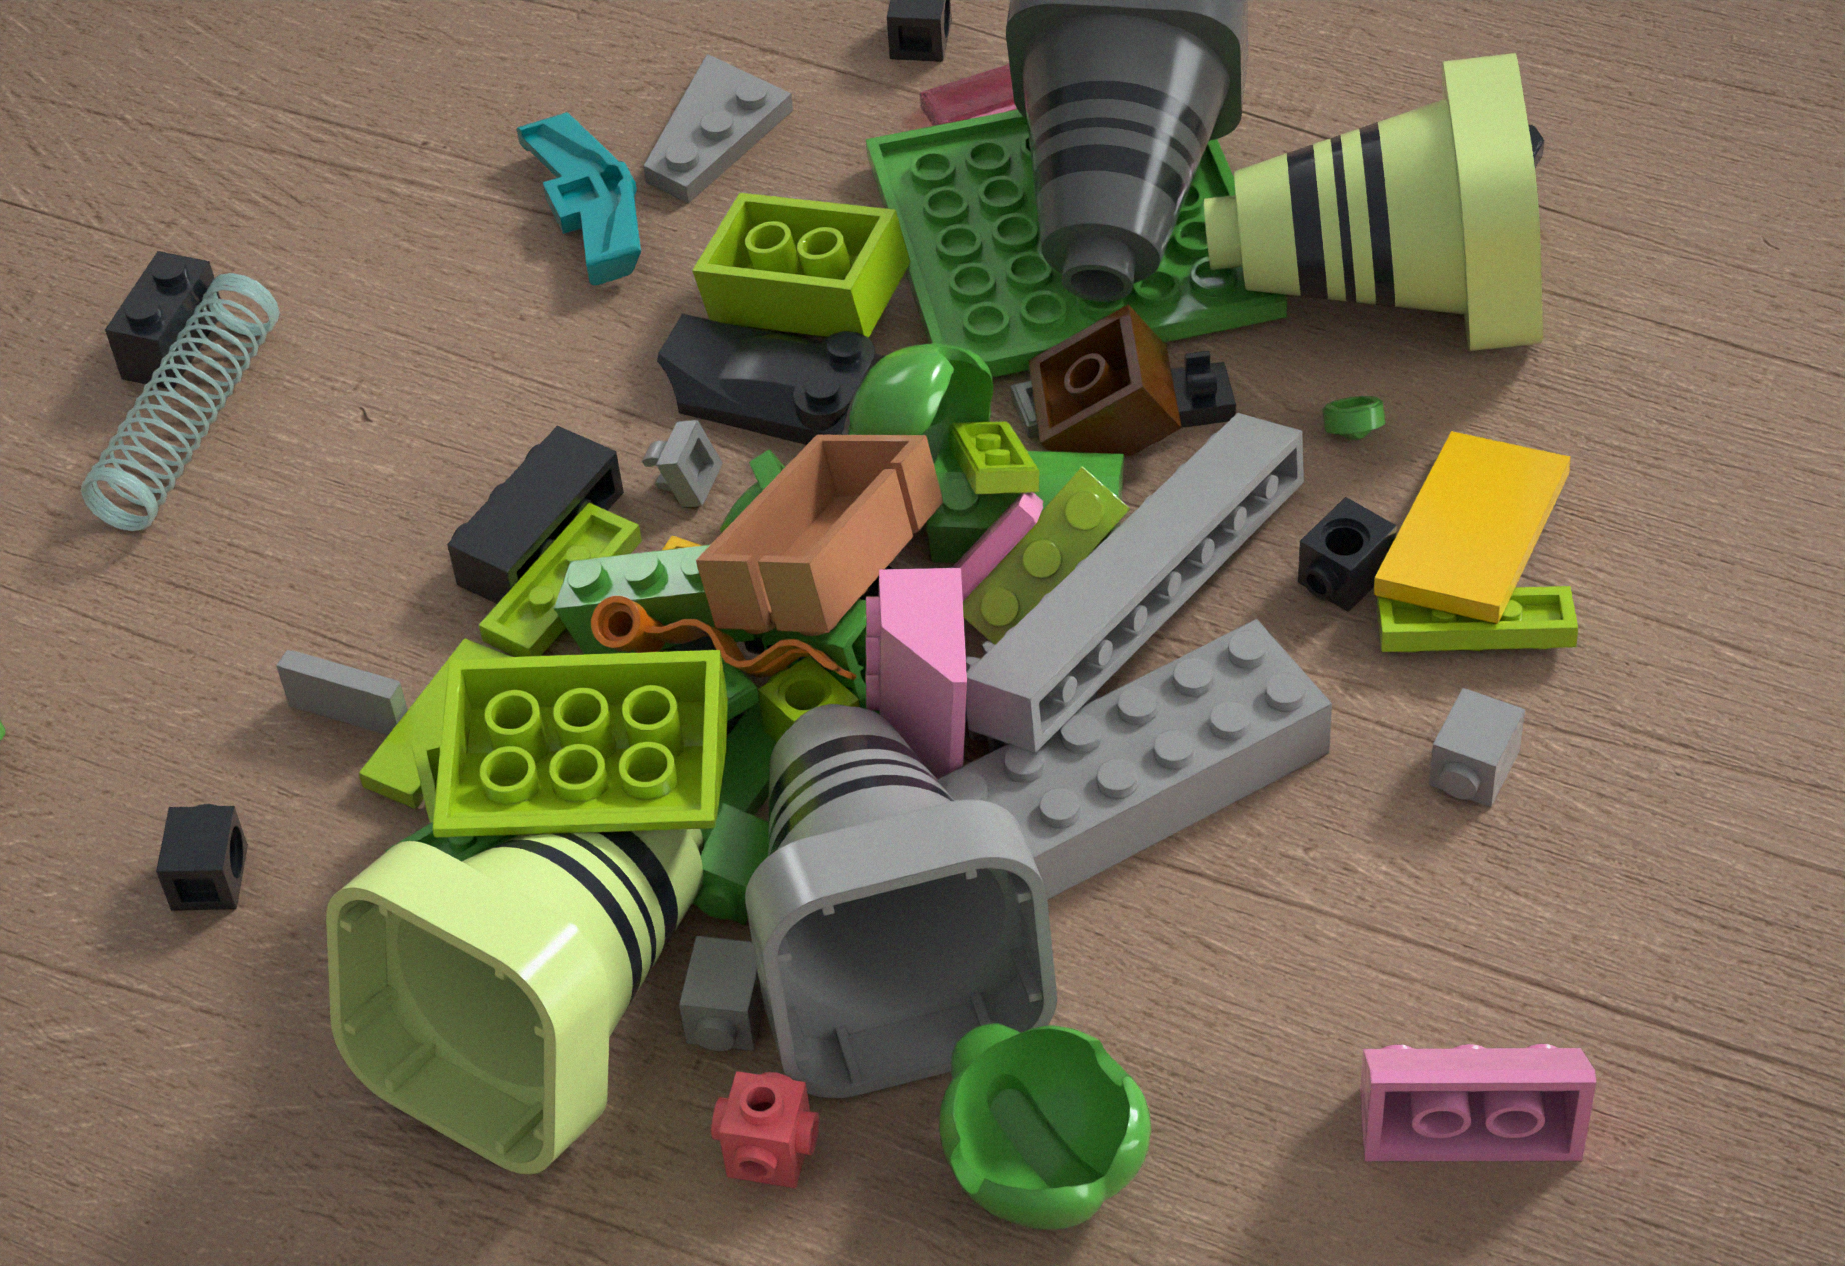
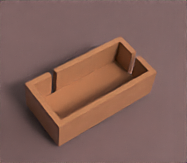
[696,435,943,636]

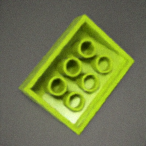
[432,650,728,837]

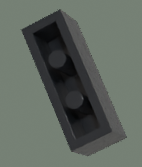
[447,425,624,604]

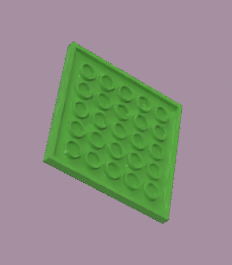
[866,110,1287,377]

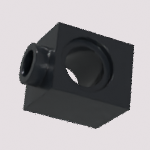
[886,0,952,62]
[1298,497,1397,612]
[156,804,248,911]

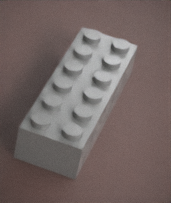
[938,619,1332,900]

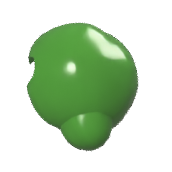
[848,343,993,463]
[939,1023,1152,1230]

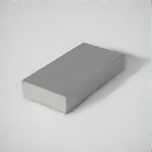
[276,650,408,735]

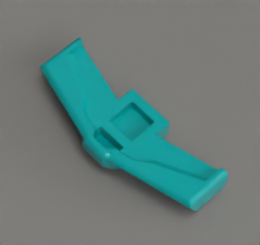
[516,112,641,286]

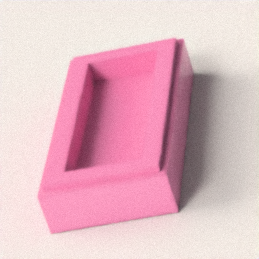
[952,492,1044,601]

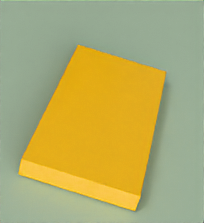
[1374,431,1571,624]

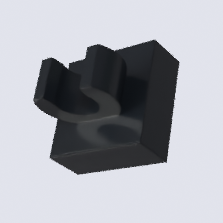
[1171,350,1236,428]

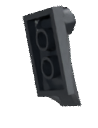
[657,313,885,445]

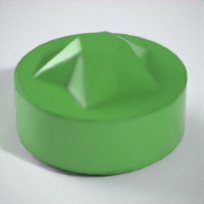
[1322,396,1386,440]

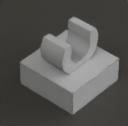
[642,420,723,508]

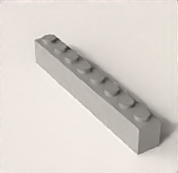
[966,413,1304,753]

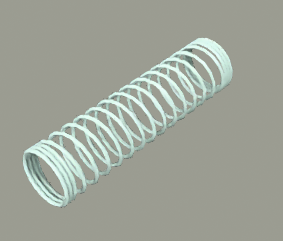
[81,273,280,531]

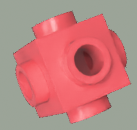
[711,1071,819,1188]

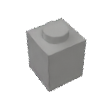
[1429,688,1525,807]
[679,936,764,1051]

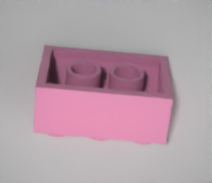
[865,568,967,780]
[1360,1044,1596,1161]

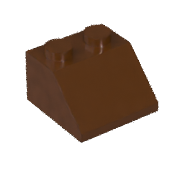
[1028,304,1182,456]

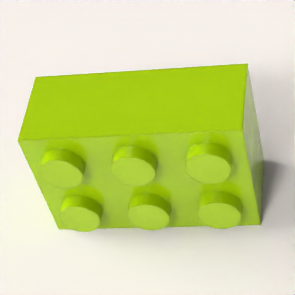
[692,193,911,338]

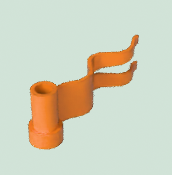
[591,596,857,680]

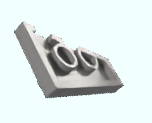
[644,54,793,203]

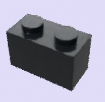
[105,251,221,389]

